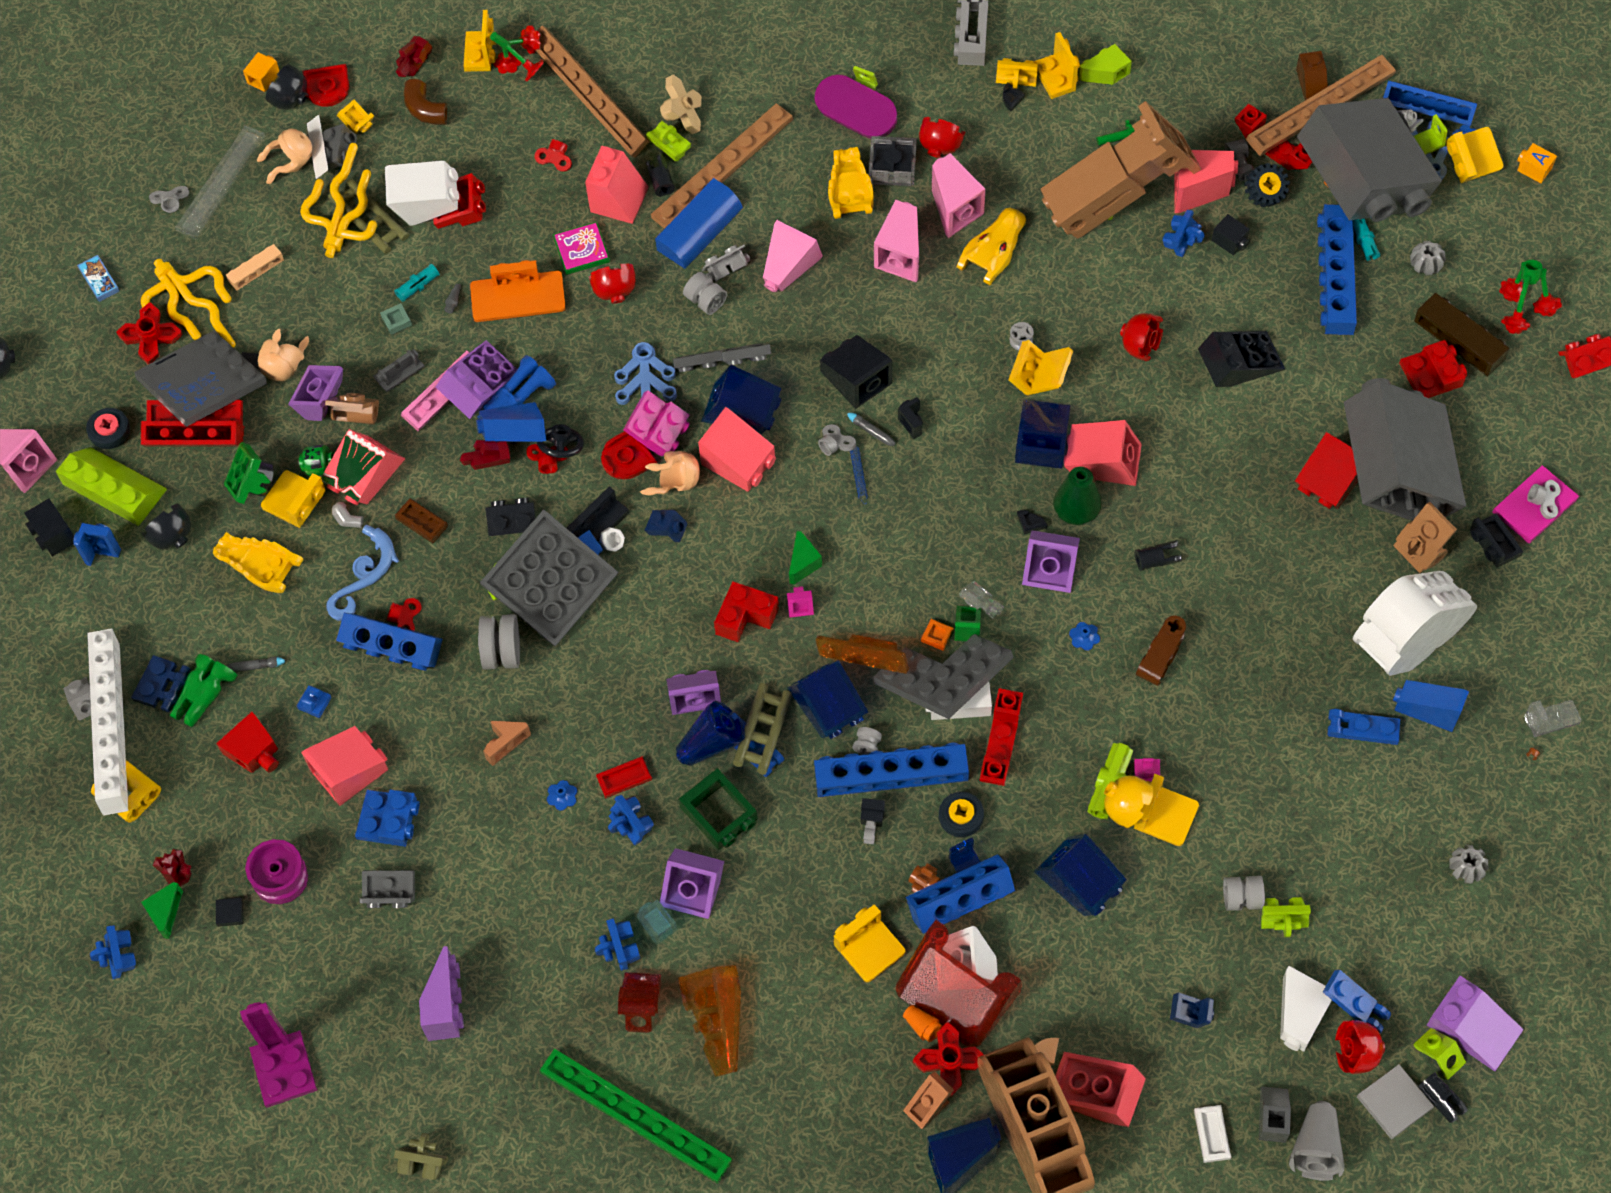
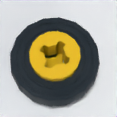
[938,792,984,838]

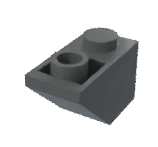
[1259,1086,1291,1143]

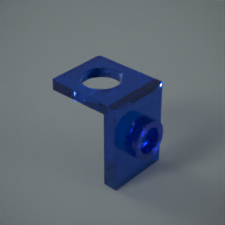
[949,837,981,873]

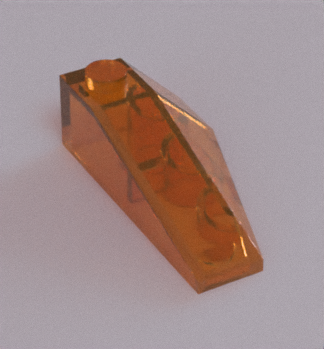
[678,965,741,1077]

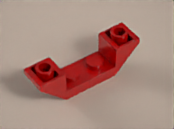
[1234,104,1313,170]
[979,688,1023,786]

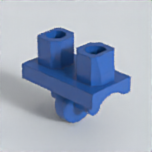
[1163,210,1204,257]
[608,794,654,846]
[595,918,640,971]
[90,925,136,979]

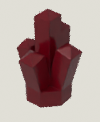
[396,36,432,77]
[460,440,510,470]
[152,848,192,887]

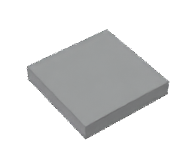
[1357,1065,1434,1140]

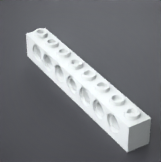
[88,629,129,816]

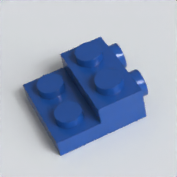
[355,790,420,847]

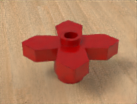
[116,302,182,364]
[913,1022,984,1097]

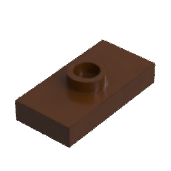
[395,498,448,544]

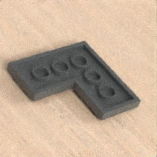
[672,343,771,372]
[873,634,1013,719]

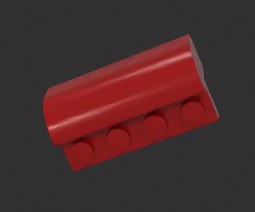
[141,400,245,447]

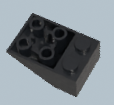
[1198,331,1285,387]

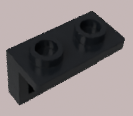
[485,497,536,536]
[1470,513,1523,568]

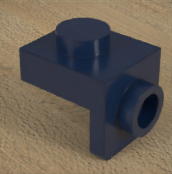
[644,510,687,542]
[1170,992,1214,1028]

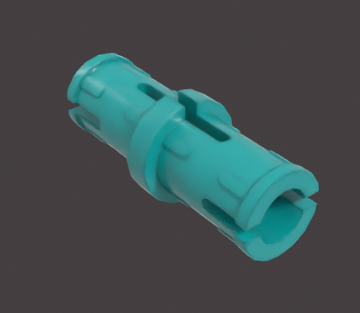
[1353,219,1380,261]
[394,264,440,302]

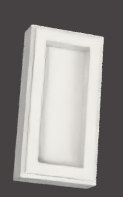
[1194,1105,1231,1163]

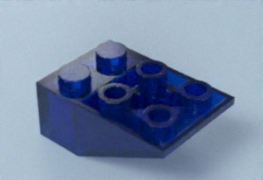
[1015,400,1071,469]

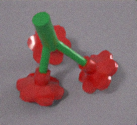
[490,25,544,82]

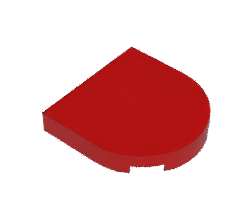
[302,64,350,107]
[601,431,657,479]

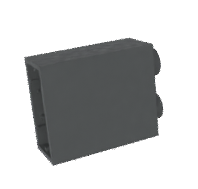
[1297,98,1442,222]
[1344,378,1466,521]

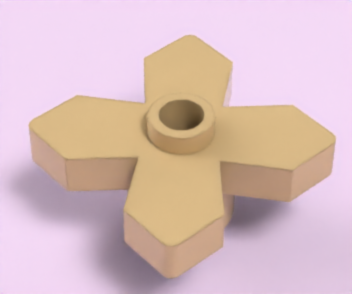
[660,75,702,134]

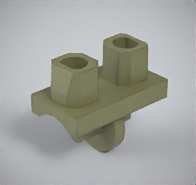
[394,1133,448,1180]

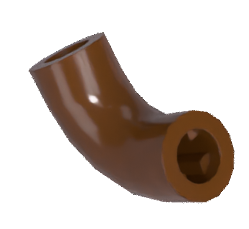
[404,79,448,125]

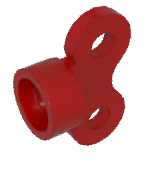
[534,139,572,172]
[526,444,568,474]
[386,598,421,631]

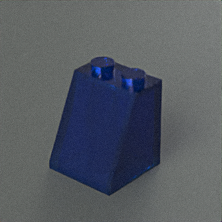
[701,365,781,435]
[787,660,868,740]
[1034,834,1127,916]
[927,1118,1001,1193]

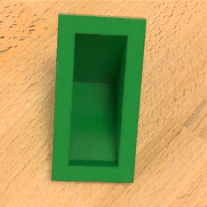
[789,531,822,585]
[954,606,981,641]
[141,882,183,939]

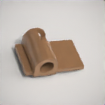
[325,393,379,425]
[1393,502,1457,573]

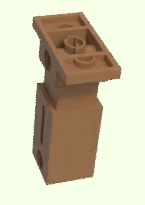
[1041,101,1201,239]

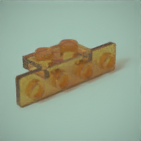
[815,634,909,674]

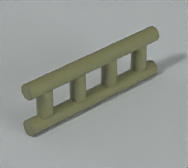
[328,179,409,254]
[733,683,792,775]

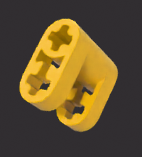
[91,760,161,823]

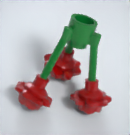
[1499,260,1562,334]

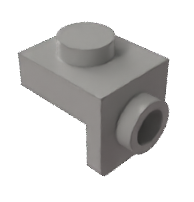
[63,677,91,720]

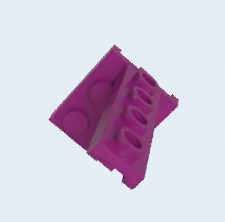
[240,1002,318,1108]

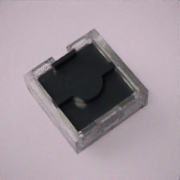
[869,136,917,186]

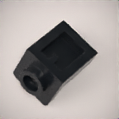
[898,397,923,439]

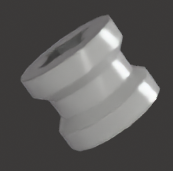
[1010,322,1034,350]
[853,727,882,755]

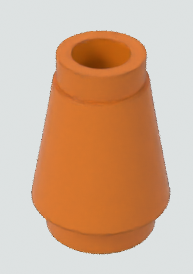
[903,1005,942,1042]

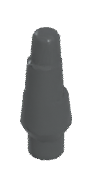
[444,284,461,314]

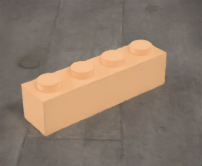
[226,244,284,291]

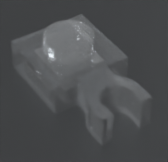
[959,581,1004,619]

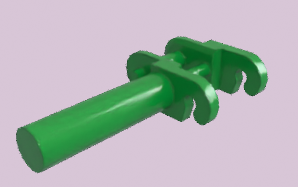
[1096,120,1135,146]

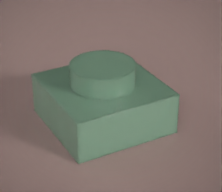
[380,303,412,335]

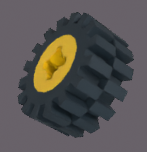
[1244,163,1290,207]

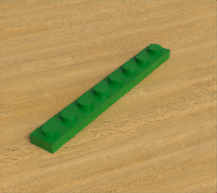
[540,1048,732,1184]

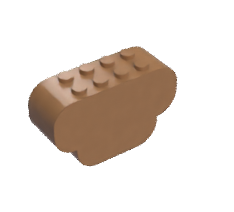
[977,1037,1095,1193]

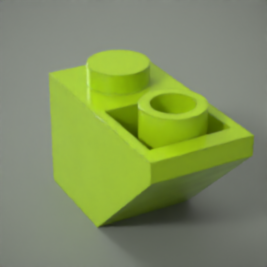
[1079,44,1132,85]

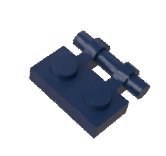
[131,655,191,713]

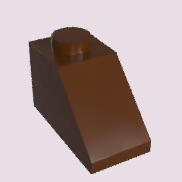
[1296,51,1328,100]

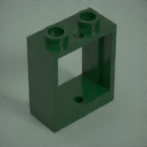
[678,768,758,850]

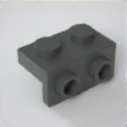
[322,124,357,172]
[360,870,415,908]

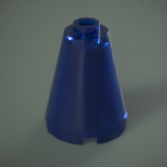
[676,701,745,766]

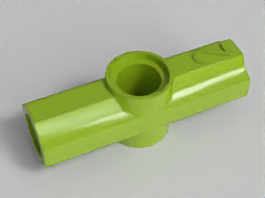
[1087,743,1133,819]

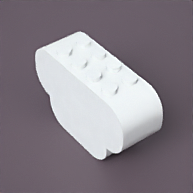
[1353,571,1477,676]

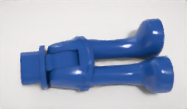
[477,355,556,419]

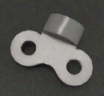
[149,186,189,213]
[818,424,856,456]
[1527,480,1560,519]

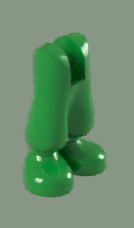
[170,654,238,727]

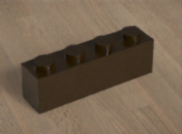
[1414,292,1510,377]

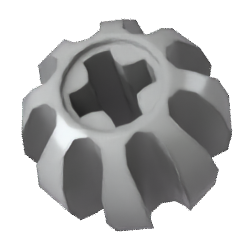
[1410,241,1446,276]
[1449,845,1488,884]

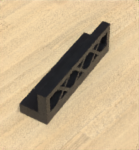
[567,486,629,543]

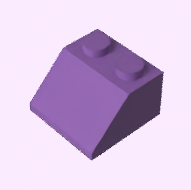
[288,365,343,421]
[1022,530,1080,593]
[666,670,721,715]
[659,848,724,919]

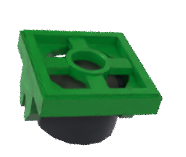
[224,442,273,504]

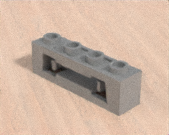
[954,0,988,66]

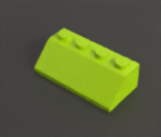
[55,447,167,526]

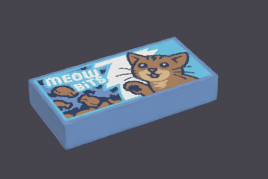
[77,255,119,302]

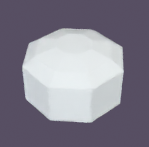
[599,527,625,552]

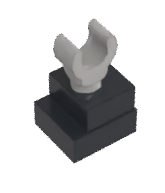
[860,798,885,845]

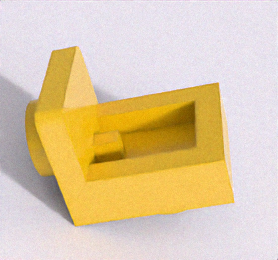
[337,100,374,134]

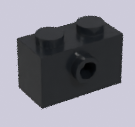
[24,498,74,557]

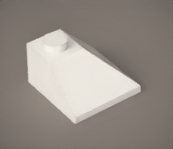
[935,926,998,990]

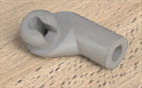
[332,502,364,528]

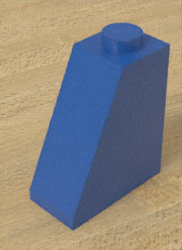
[476,402,546,442]
[1393,680,1469,732]

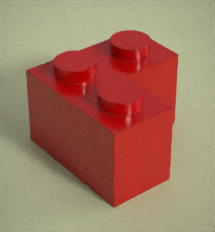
[714,581,779,642]

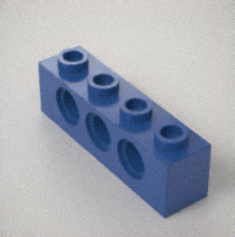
[336,612,443,671]
[906,854,1015,934]

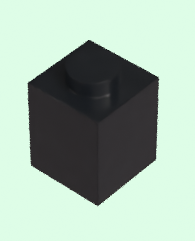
[1211,214,1250,256]

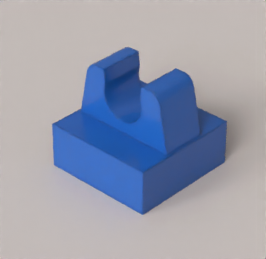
[297,685,332,718]

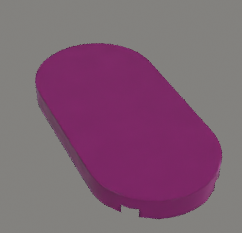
[815,75,897,139]

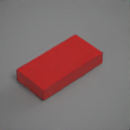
[596,756,652,799]

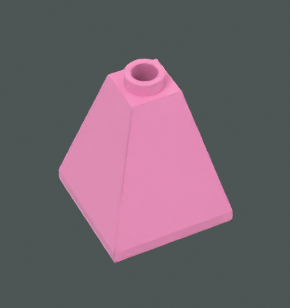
[763,220,822,292]
[0,429,58,493]

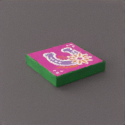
[553,222,610,275]

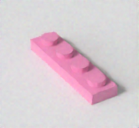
[401,351,469,431]

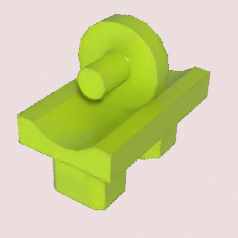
[646,121,691,161]
[1261,897,1311,937]

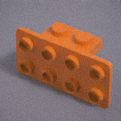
[470,260,566,322]

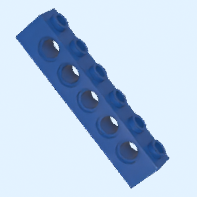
[1317,204,1357,335]
[814,743,969,797]

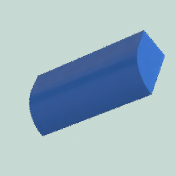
[1383,81,1477,126]
[655,178,743,269]

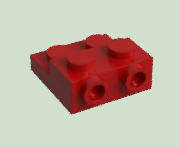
[433,173,486,229]
[1399,340,1467,398]

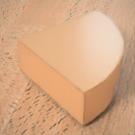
[1035,1038,1059,1066]

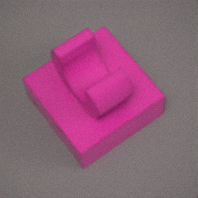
[787,586,814,618]
[1134,758,1160,782]

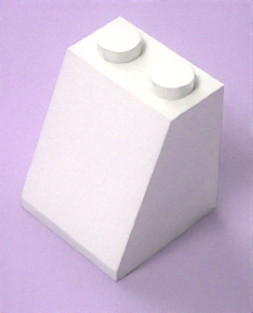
[385,161,459,226]

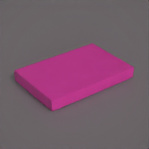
[1492,465,1579,544]

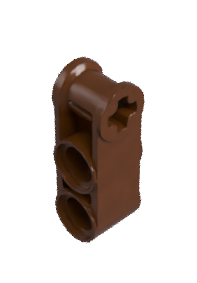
[1136,616,1186,686]

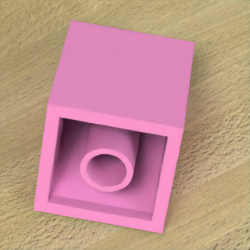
[932,153,985,238]
[874,200,919,282]

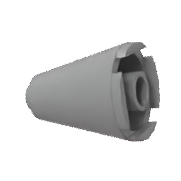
[1289,1101,1344,1181]

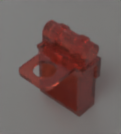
[618,972,661,1033]

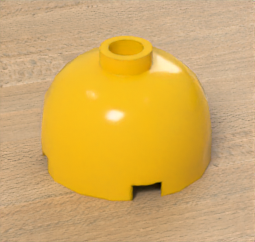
[1104,775,1153,828]

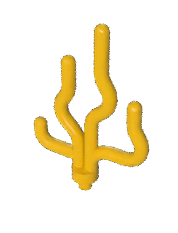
[300,143,377,258]
[141,259,236,348]

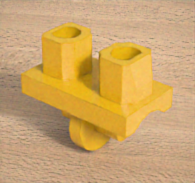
[996,58,1038,89]

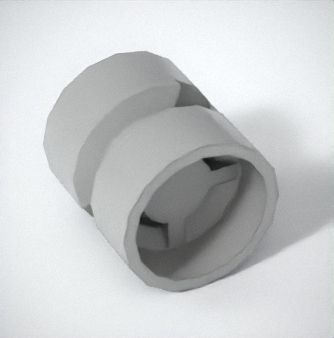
[683,272,727,315]
[1223,876,1265,911]

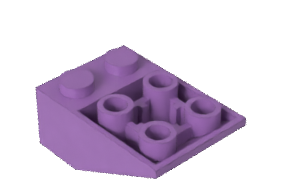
[436,340,517,419]
[419,946,464,1041]

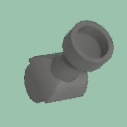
[1225,139,1254,181]

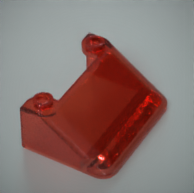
[896,920,1022,1047]

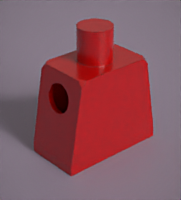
[216,712,279,773]

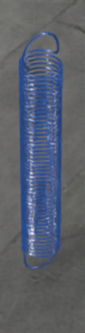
[850,447,868,504]

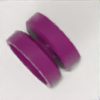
[245,839,308,905]

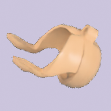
[257,129,312,184]
[258,329,309,381]
[640,451,700,496]

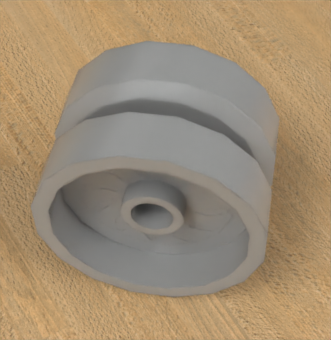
[478,614,520,670]

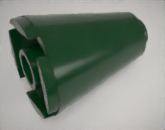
[1053,467,1101,525]

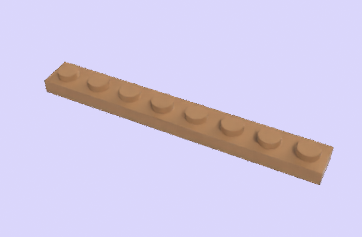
[536,26,650,158]
[1246,55,1396,156]
[651,103,793,229]

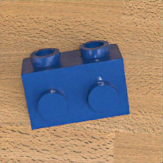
[74,523,121,566]

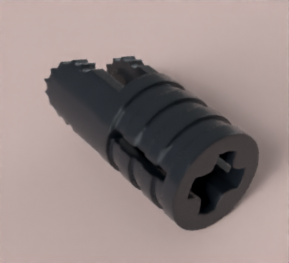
[645,154,675,197]
[1134,540,1182,571]
[1418,1072,1468,1123]

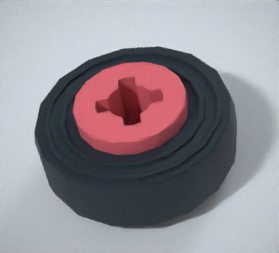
[86,408,130,449]

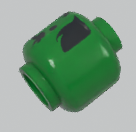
[299,444,335,476]

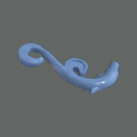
[326,525,399,621]

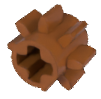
[909,863,941,893]

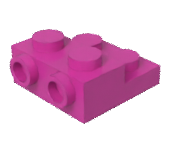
[623,390,690,456]

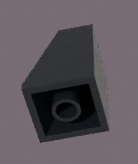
[820,335,892,409]

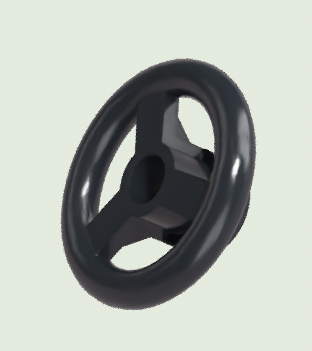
[537,424,584,458]

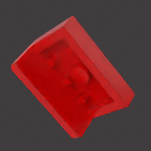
[1558,333,1611,378]

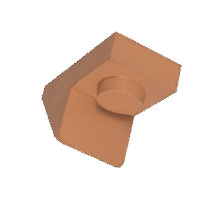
[483,721,531,766]
[903,1072,954,1129]

